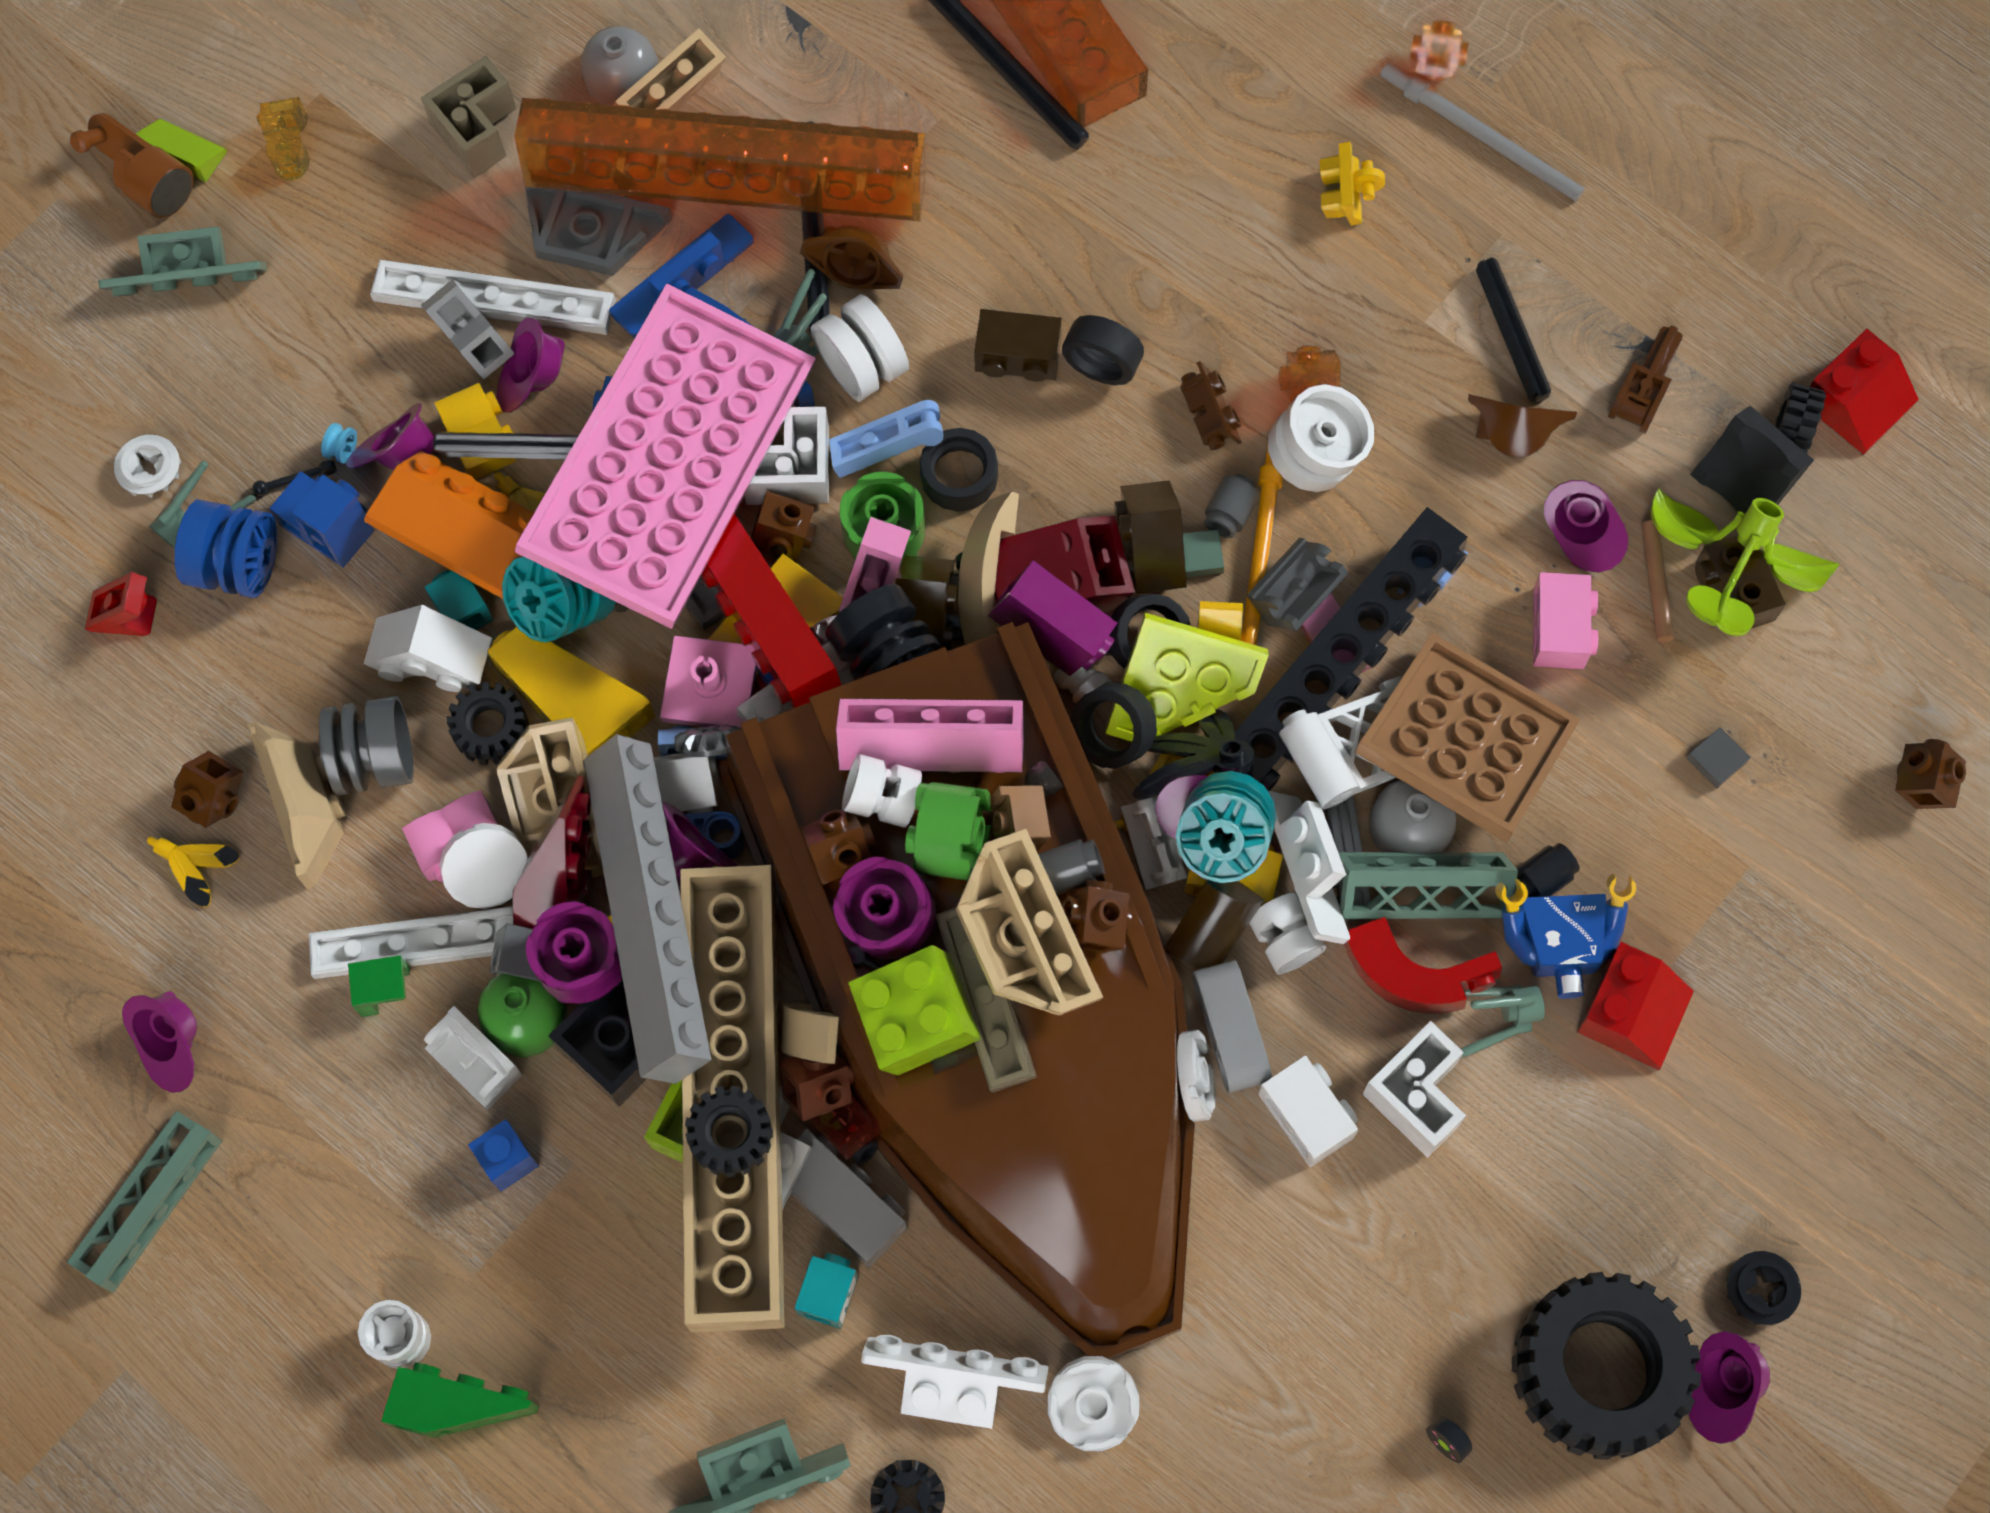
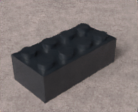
[548,978,646,1107]

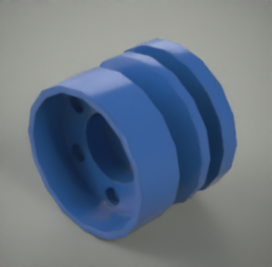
[174,499,278,598]

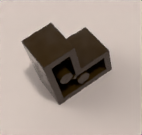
[1114,480,1187,593]
[895,555,959,651]

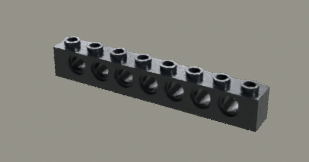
[1213,507,1468,792]

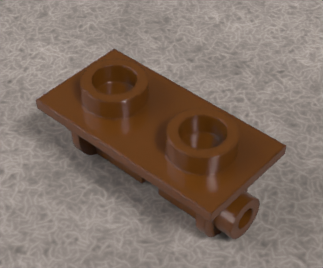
[1180,361,1242,450]

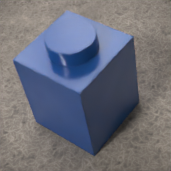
[468,1119,539,1192]

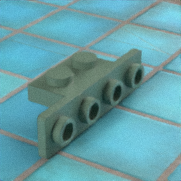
[98,227,267,296]
[668,1418,851,1513]

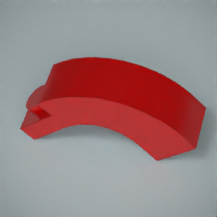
[1344,917,1502,1014]

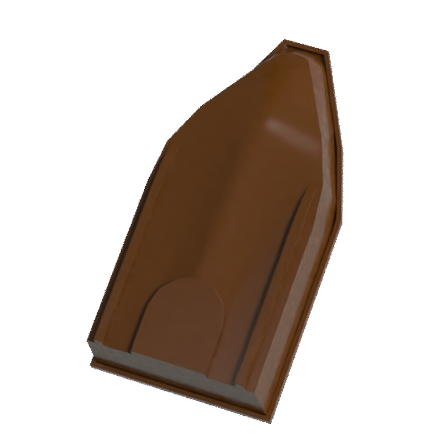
[717,622,1195,1359]

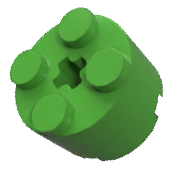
[839,472,925,565]
[905,782,991,881]

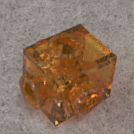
[1410,20,1469,81]
[1279,346,1341,403]

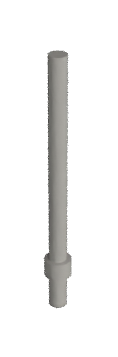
[1380,62,1585,202]

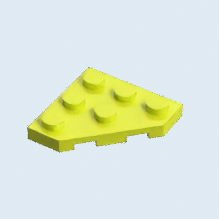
[1105,613,1269,742]

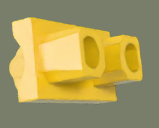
[1319,141,1386,226]

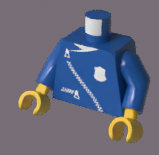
[1495,874,1636,999]

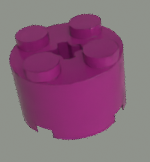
[833,857,937,960]
[526,902,622,1004]

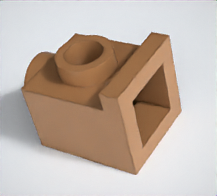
[986,786,1051,851]

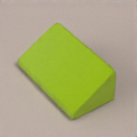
[136,118,227,182]

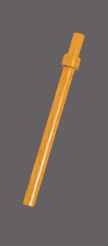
[1241,443,1284,646]

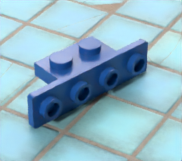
[609,214,754,338]

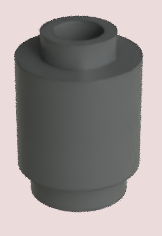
[1204,474,1260,538]
[1038,839,1105,896]

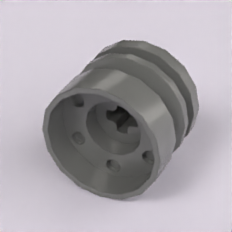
[319,696,414,796]

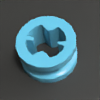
[321,423,357,464]

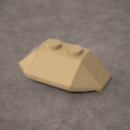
[496,717,604,878]
[247,722,346,889]
[956,829,1103,1016]

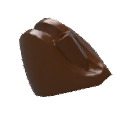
[800,225,903,289]
[1468,394,1577,458]

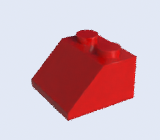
[1809,328,1919,455]
[1577,941,1694,1070]

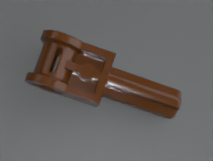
[1608,326,1683,434]

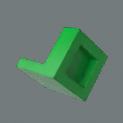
[348,955,410,1017]

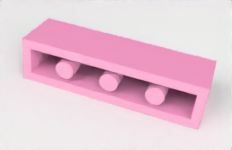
[836,699,1024,773]

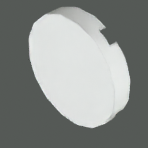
[439,823,528,909]
[1177,1030,1216,1122]
[1048,1356,1139,1451]

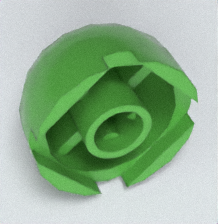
[477,974,568,1058]

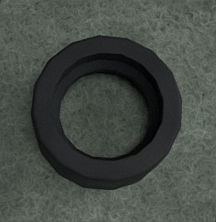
[1062,315,1144,386]
[919,428,998,512]
[1109,594,1191,669]
[1070,683,1157,769]

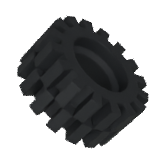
[1775,382,1826,453]
[447,682,529,765]
[685,1086,773,1177]

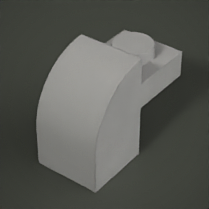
[421,279,515,380]

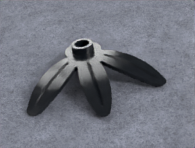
[1132,709,1255,800]

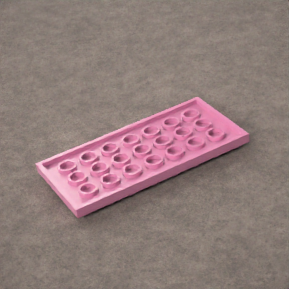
[515,284,816,629]

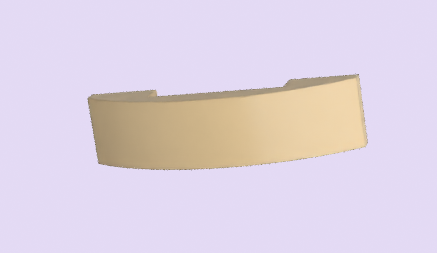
[958,492,1019,645]
[780,1000,839,1064]

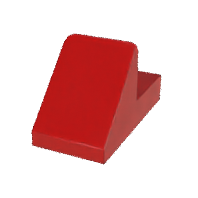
[85,572,157,636]

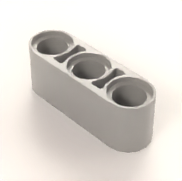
[1192,960,1272,1093]

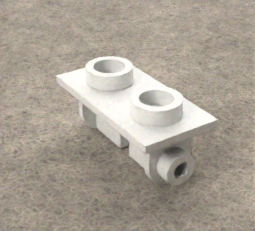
[1120,796,1187,890]

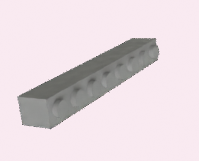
[584,734,712,1084]

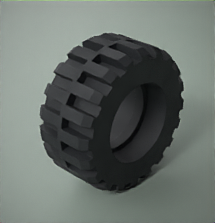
[1512,1272,1701,1460]

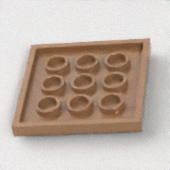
[1355,633,1580,843]

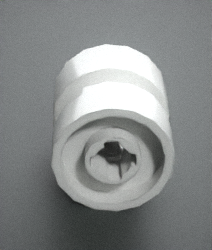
[842,754,922,828]
[1249,893,1327,975]
[358,1300,431,1369]

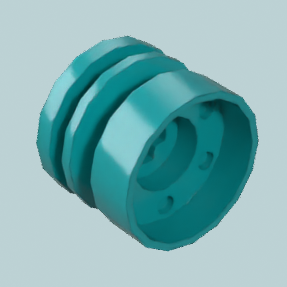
[502,556,616,642]
[1175,771,1276,883]

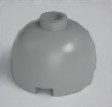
[581,26,659,107]
[1369,779,1456,854]

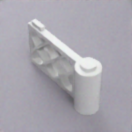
[1279,676,1402,809]

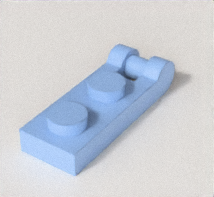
[829,400,944,478]

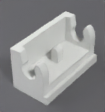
[424,1006,523,1110]

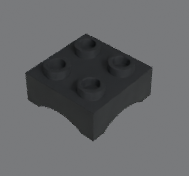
[1690,406,1814,514]

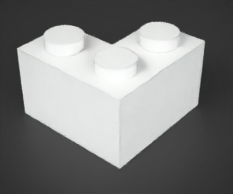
[744,407,829,505]
[363,605,492,692]
[1363,1021,1466,1158]

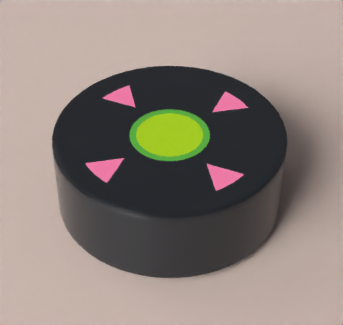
[1426,1416,1473,1463]

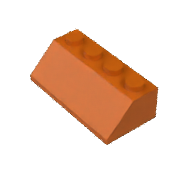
[364,451,535,599]

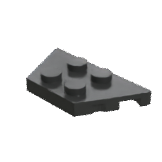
[523,174,672,276]

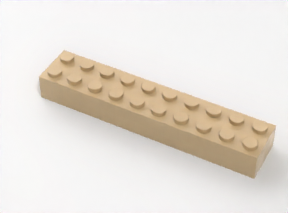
[681,865,785,1333]

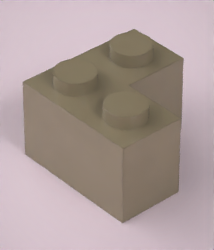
[421,56,517,177]

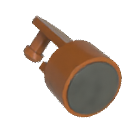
[70,113,194,218]

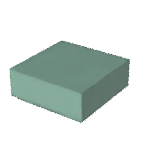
[1183,530,1224,578]

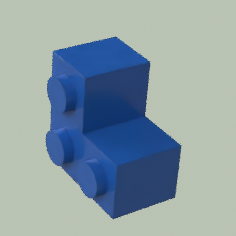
[269,471,374,568]

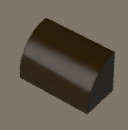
[1164,880,1264,968]

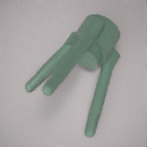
[773,269,827,357]
[149,461,257,548]
[1460,985,1545,1059]

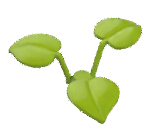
[1651,488,1839,636]

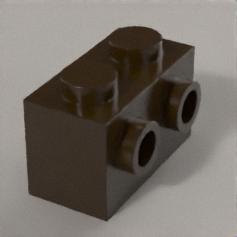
[974,309,1062,382]
[1695,535,1786,636]

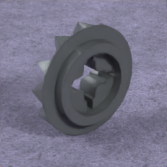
[674,724,741,757]

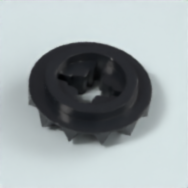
[1725,1251,1801,1325]
[870,1460,945,1513]

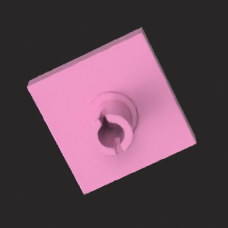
[660,636,758,729]

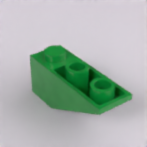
[381,1362,539,1438]

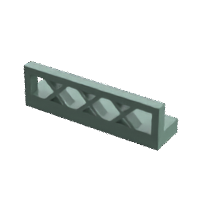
[1338,852,1518,919]
[67,1111,222,1293]

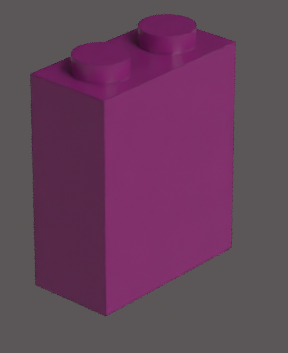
[987,561,1117,676]

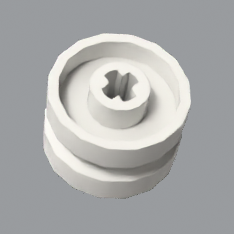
[811,294,909,402]
[1268,384,1374,492]

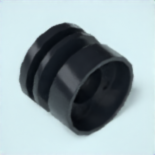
[825,584,941,680]

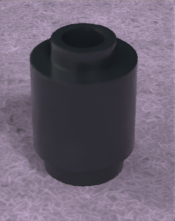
[1515,843,1580,898]

